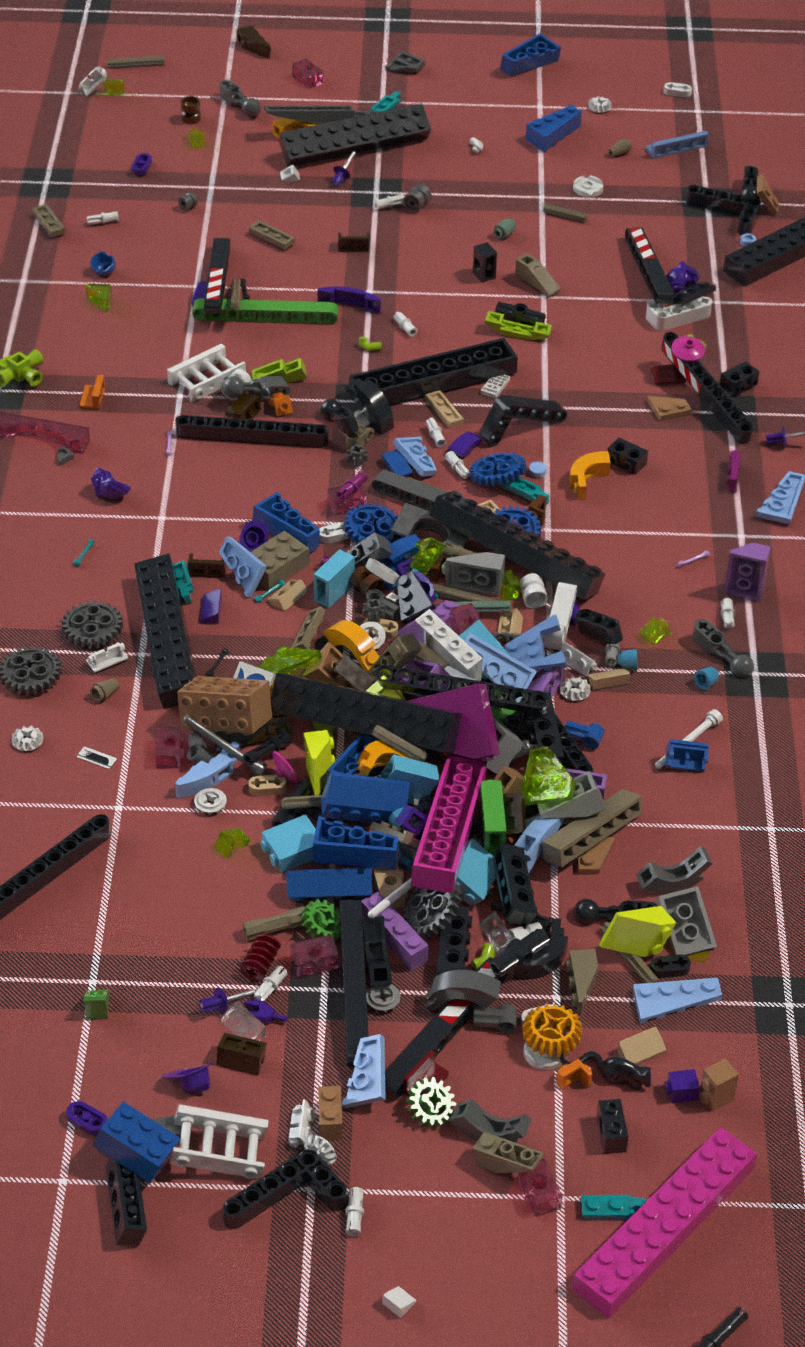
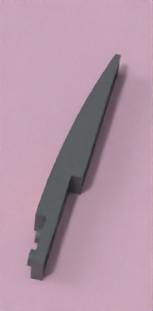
[264,105,381,124]

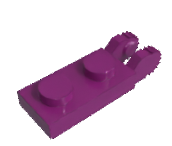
[727,450,741,493]

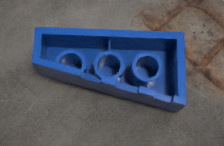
[500,33,561,76]
[526,105,582,153]
[253,492,320,553]
[324,733,385,788]
[313,816,399,869]
[286,867,372,901]

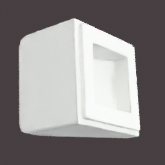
[280,165,300,182]
[383,1286,416,1318]

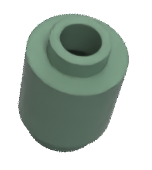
[494,218,516,240]

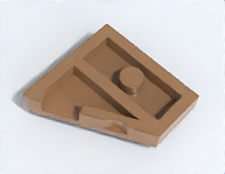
[757,174,779,215]
[647,396,692,421]
[576,837,615,874]

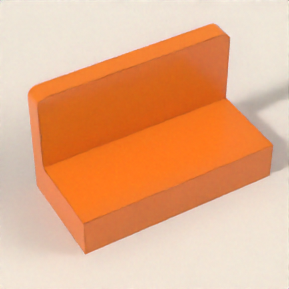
[80,375,105,410]

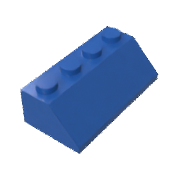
[321,772,410,824]

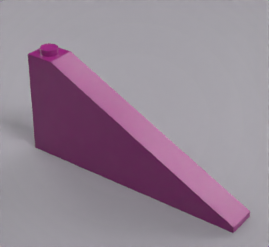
[409,684,500,762]

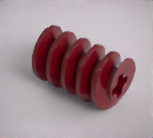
[240,934,281,982]

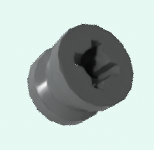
[178,192,197,211]

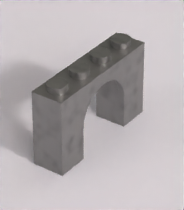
[389,503,470,557]

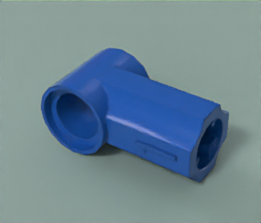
[565,720,605,749]

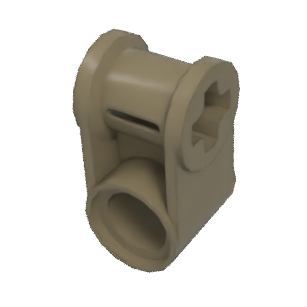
[345,422,374,451]

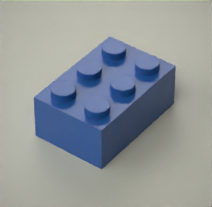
[93,1101,181,1184]

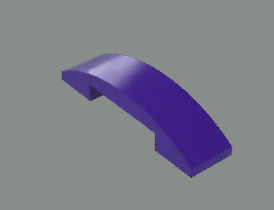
[317,287,381,314]

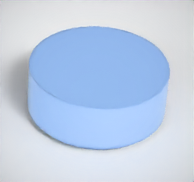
[740,233,756,247]
[529,462,547,478]

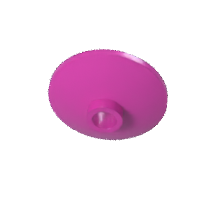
[671,336,705,362]
[272,751,299,784]

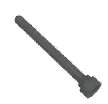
[183,716,267,776]

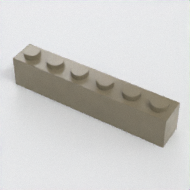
[542,789,642,867]

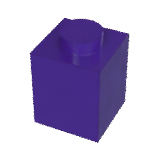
[395,805,428,836]
[664,1069,700,1103]

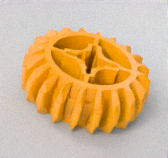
[523,1003,582,1059]

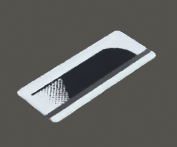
[77,747,117,769]

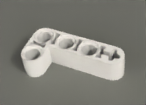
[646,297,712,331]
[543,582,578,650]

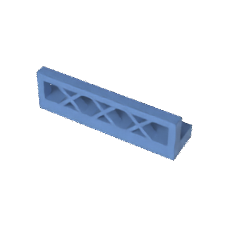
[646,131,709,159]

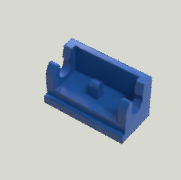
[665,739,709,772]

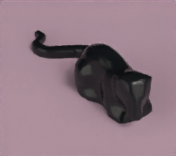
[555,1051,651,1090]

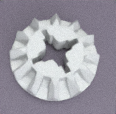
[588,96,612,113]
[360,622,386,649]
[560,676,591,701]
[12,725,43,751]
[194,788,227,815]
[304,1135,337,1166]

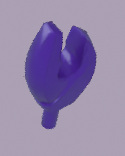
[244,1000,288,1024]

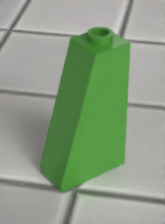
[480,780,506,854]

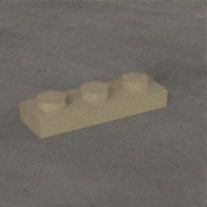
[32,204,66,237]
[249,220,295,250]
[290,606,326,654]
[370,821,420,849]

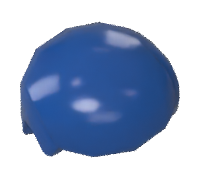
[90,251,116,276]

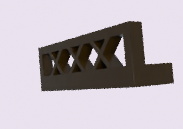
[213,714,292,752]

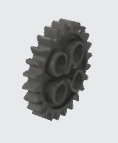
[61,600,123,649]
[0,645,62,696]
[402,881,462,938]

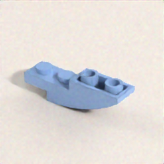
[175,741,240,799]
[515,815,565,872]

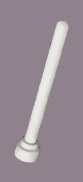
[655,709,723,769]
[368,878,413,918]

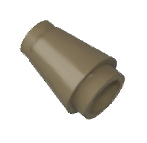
[608,139,632,157]
[90,678,119,701]

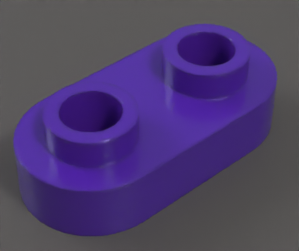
[132,153,152,176]
[66,1101,107,1136]

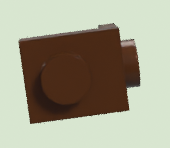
[528,495,547,526]
[428,553,451,582]

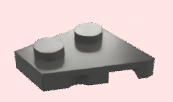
[385,51,425,73]

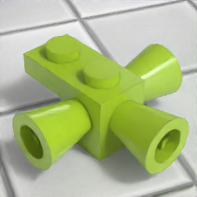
[0,349,44,387]

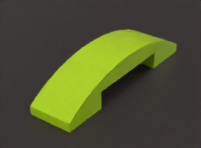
[485,311,552,340]

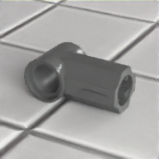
[366,589,400,621]
[187,732,213,764]
[473,1004,517,1034]

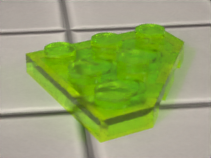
[256,646,322,674]
[521,747,576,805]

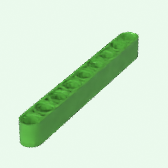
[192,298,339,324]

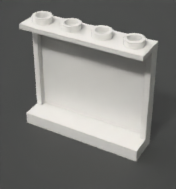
[415,609,483,681]

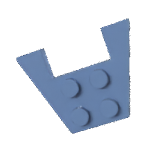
[505,614,567,671]

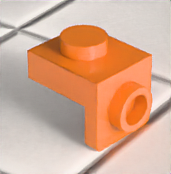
[268,392,293,416]
[556,1059,592,1090]

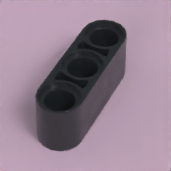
[575,609,623,644]

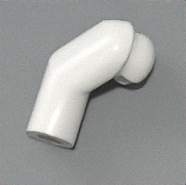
[469,137,483,154]

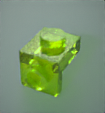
[103,75,125,96]
[186,128,206,148]
[500,570,520,601]
[639,616,672,646]
[214,828,251,858]

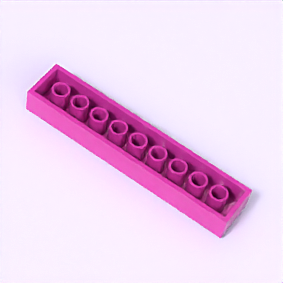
[411,754,487,893]
[572,1127,757,1318]

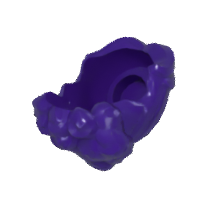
[666,261,699,291]
[91,468,131,499]

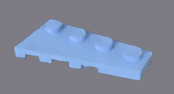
[755,471,805,525]
[465,632,537,703]
[633,978,722,1024]

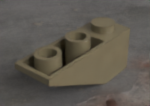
[515,253,561,297]
[368,633,422,682]
[565,949,598,1015]
[473,1132,544,1173]

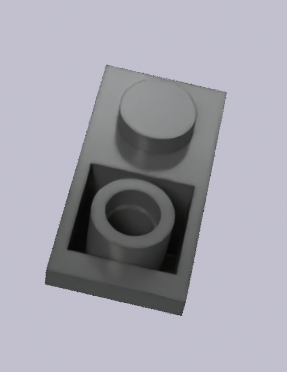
[346,532,392,567]

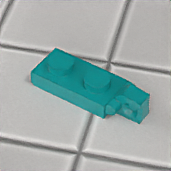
[370,91,401,111]
[502,477,550,505]
[174,560,194,605]
[581,1195,646,1220]

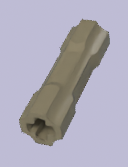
[242,906,305,941]

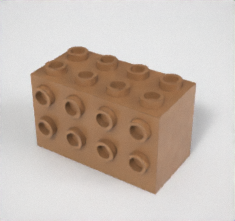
[177,676,272,735]

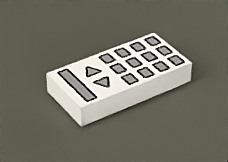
[480,375,510,399]

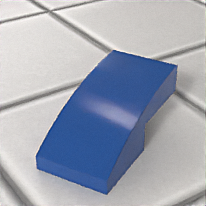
[381,449,413,478]
[388,534,426,564]

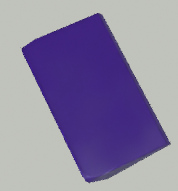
[200,588,222,623]

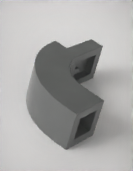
[636,846,713,895]
[426,970,501,1012]
[449,1099,532,1143]

